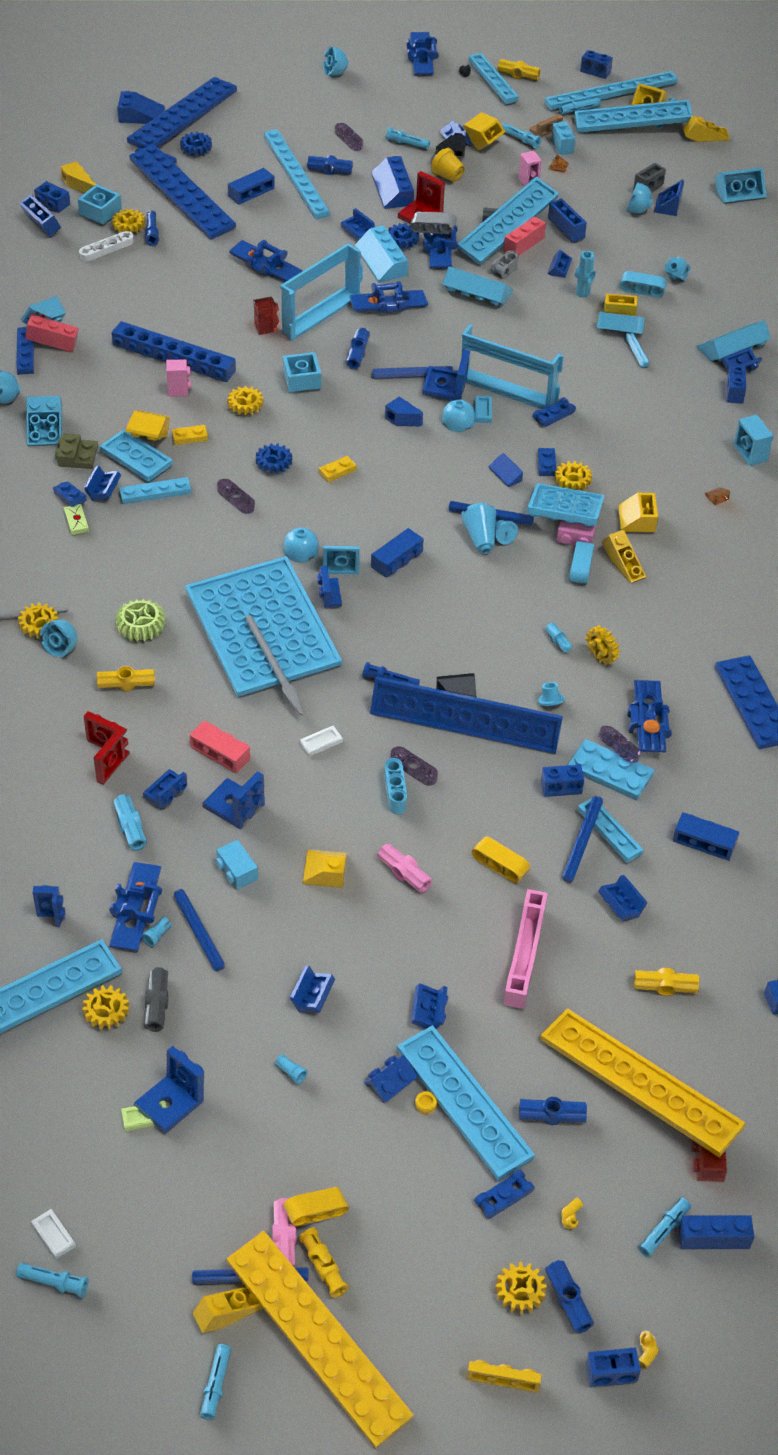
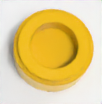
[415,1091,437,1115]

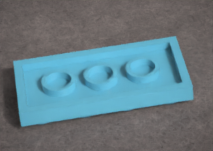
[100,429,173,482]
[568,739,655,800]

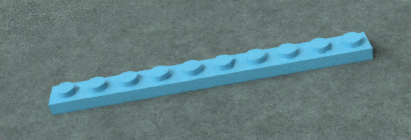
[545,71,678,110]
[264,129,330,219]

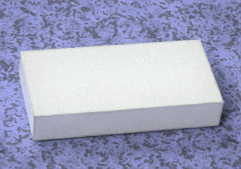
[300,726,343,757]
[31,1209,76,1259]

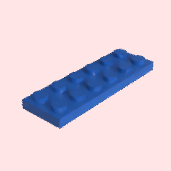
[715,655,778,750]

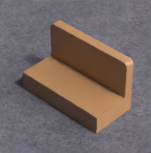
[530,114,563,137]

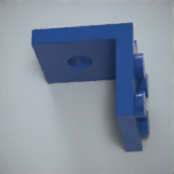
[422,350,470,400]
[203,771,265,830]
[134,1046,204,1134]

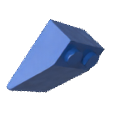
[117,91,165,124]

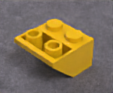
[463,112,506,151]
[604,294,638,316]
[125,410,171,441]
[618,493,658,532]

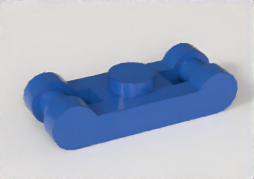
[532,397,576,427]
[474,1169,535,1219]

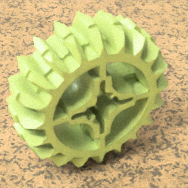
[116,598,166,643]

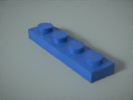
[17,327,34,375]

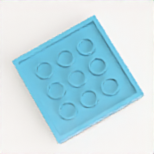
[527,483,605,527]

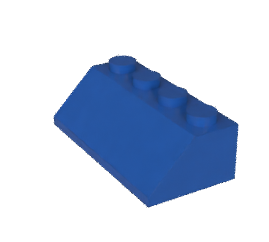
[372,156,414,209]

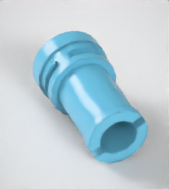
[142,917,172,947]
[275,1054,308,1084]

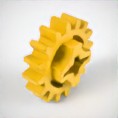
[112,208,145,233]
[227,386,264,416]
[555,461,593,490]
[18,602,59,639]
[585,625,621,665]
[82,985,130,1030]
[495,1262,547,1315]

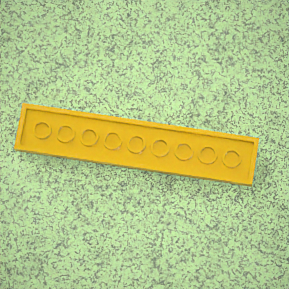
[541,1008,746,1157]
[226,1230,414,1449]

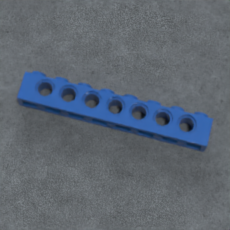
[111,321,236,382]

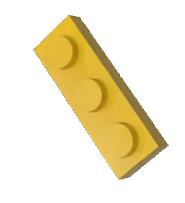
[467,1360,542,1393]

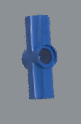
[307,155,353,175]
[346,327,370,369]
[519,1096,587,1125]
[545,1260,594,1333]

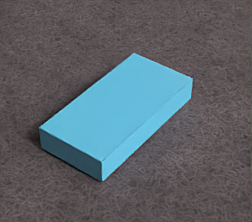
[475,396,492,423]

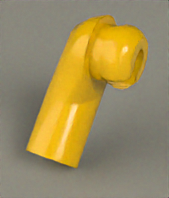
[561,1197,583,1230]
[639,1331,659,1369]

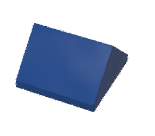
[654,179,684,216]

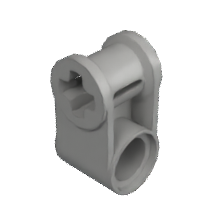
[491,251,518,279]

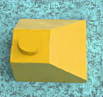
[631,83,668,105]
[303,849,347,888]

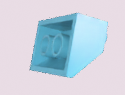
[715,167,767,203]

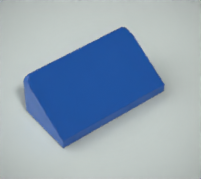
[547,250,572,278]
[489,453,523,487]

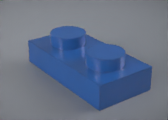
[538,448,557,476]
[53,481,87,507]

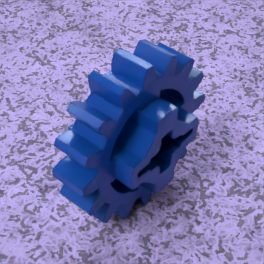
[180,132,212,156]
[388,223,419,249]
[255,443,292,474]

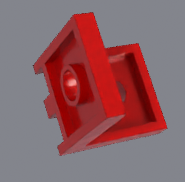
[398,171,445,224]
[83,711,130,785]

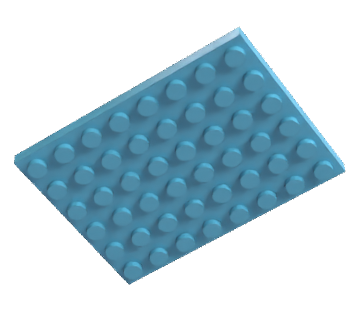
[185,556,342,697]

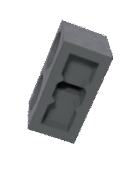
[633,163,666,192]

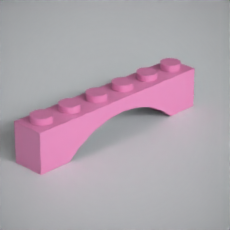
[504,889,548,1009]

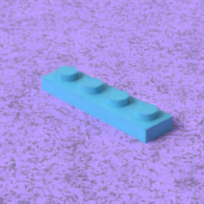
[119,477,191,504]
[578,798,643,863]

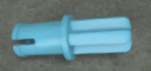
[545,623,572,653]

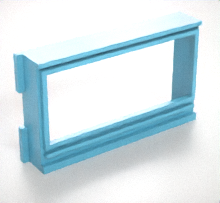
[280,243,363,341]
[461,324,564,409]

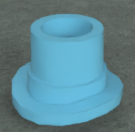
[495,520,518,545]
[539,682,565,706]

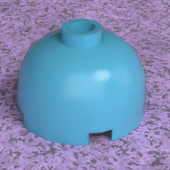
[323,47,348,76]
[627,183,653,214]
[0,370,20,404]
[442,400,475,432]
[284,528,319,562]
[40,619,78,657]

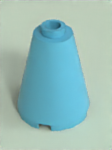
[461,503,496,554]

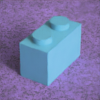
[552,122,575,155]
[215,839,258,890]

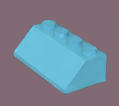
[355,225,408,283]
[442,266,513,306]
[697,320,771,362]

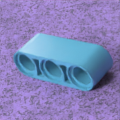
[620,271,667,297]
[597,312,645,334]
[569,541,594,584]
[384,758,407,814]

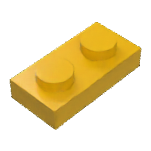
[172,425,208,445]
[319,456,357,483]

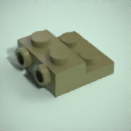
[55,433,98,469]

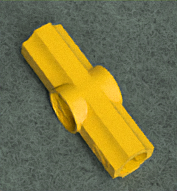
[497,59,541,81]
[97,666,155,691]
[634,968,699,996]

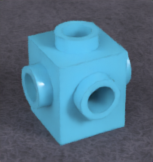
[665,256,692,281]

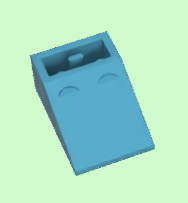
[26,396,63,446]

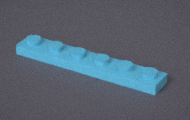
[469,53,519,104]

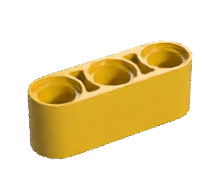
[471,836,531,883]
[283,1187,349,1226]

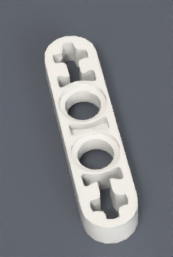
[79,231,134,261]

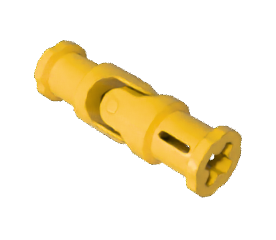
[299,1227,349,1298]

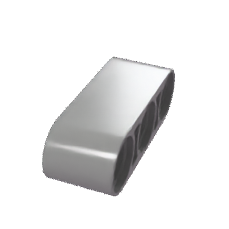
[410,212,456,234]

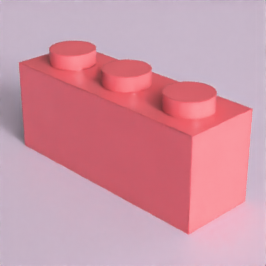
[504,216,546,256]
[25,314,79,353]
[190,721,250,773]

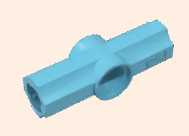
[575,251,596,297]
[113,794,147,851]

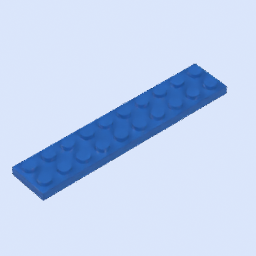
[127,77,237,149]
[129,144,236,240]
[370,676,563,754]

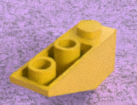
[683,115,730,142]
[60,161,96,194]
[602,529,646,583]
[192,1287,263,1333]

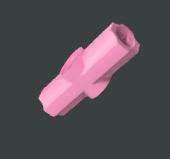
[377,844,432,893]
[273,1198,296,1268]

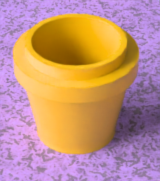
[431,148,465,183]

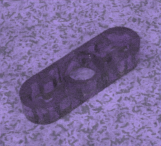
[335,123,363,151]
[217,479,255,514]
[598,726,641,763]
[390,746,438,786]

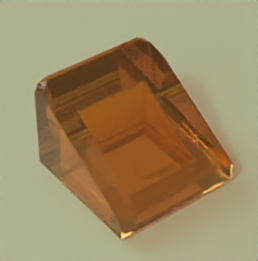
[548,155,569,173]
[705,487,730,505]

